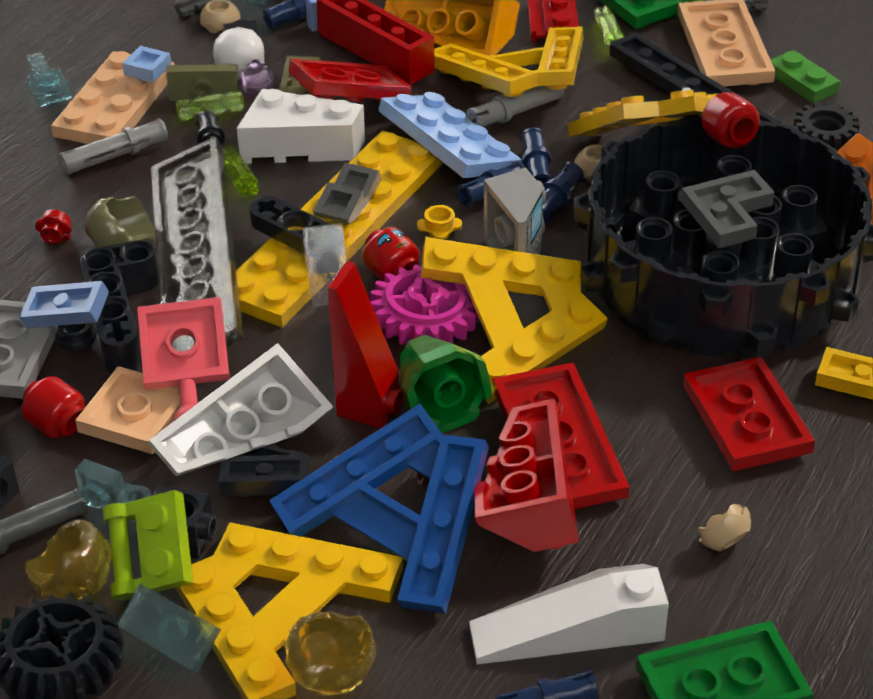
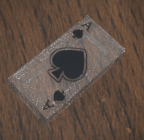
[302,223,347,307]

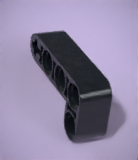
[80,240,159,374]

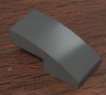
[313,163,381,224]

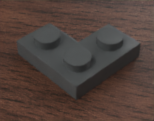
[681,170,774,248]

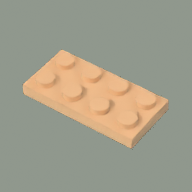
[678,0,775,87]
[51,51,175,144]

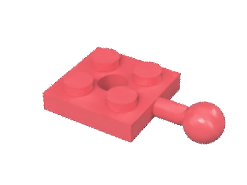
[137,297,230,421]

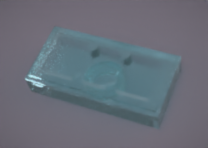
[118,584,221,672]

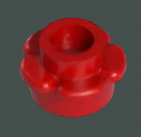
[35,209,72,244]

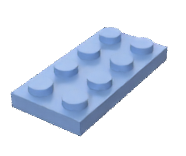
[378,92,522,178]

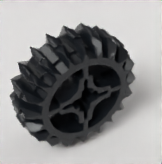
[0,591,124,699]

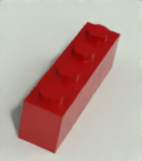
[316,0,435,85]

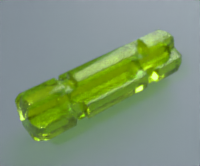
[593,6,624,50]
[175,91,245,121]
[217,145,259,197]

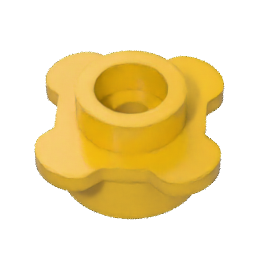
[417,205,462,240]

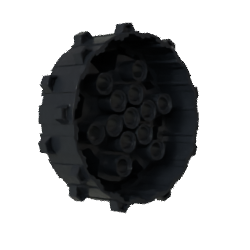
[574,114,873,358]

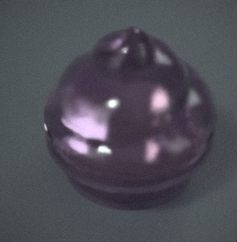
[239,59,274,96]

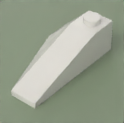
[148,343,333,476]
[469,564,669,664]

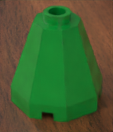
[400,335,493,433]

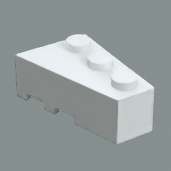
[237,89,365,164]

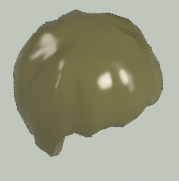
[85,196,155,248]

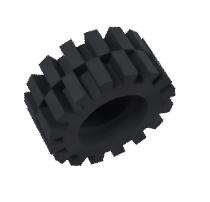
[793,102,860,152]

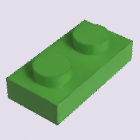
[771,50,841,103]

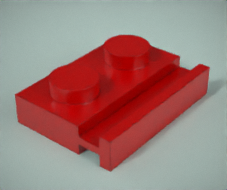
[527,0,579,42]

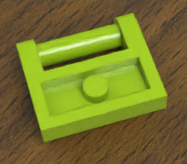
[103,490,193,600]

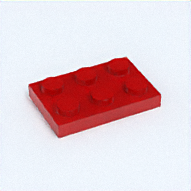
[288,59,412,102]
[683,357,815,471]

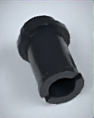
[195,110,225,151]

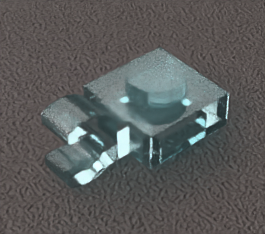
[26,52,72,107]
[74,459,151,522]

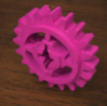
[370,265,479,345]

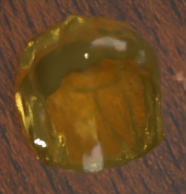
[25,520,112,600]
[284,611,376,697]

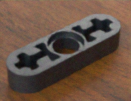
[249,196,343,260]

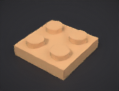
[75,366,181,455]

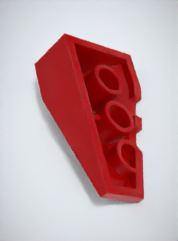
[328,261,404,429]
[474,398,579,552]

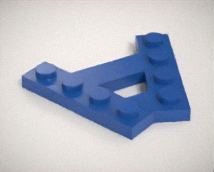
[269,404,489,614]

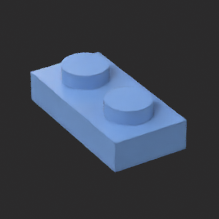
[19,281,109,328]

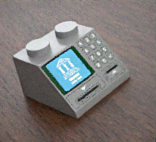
[484,168,546,255]

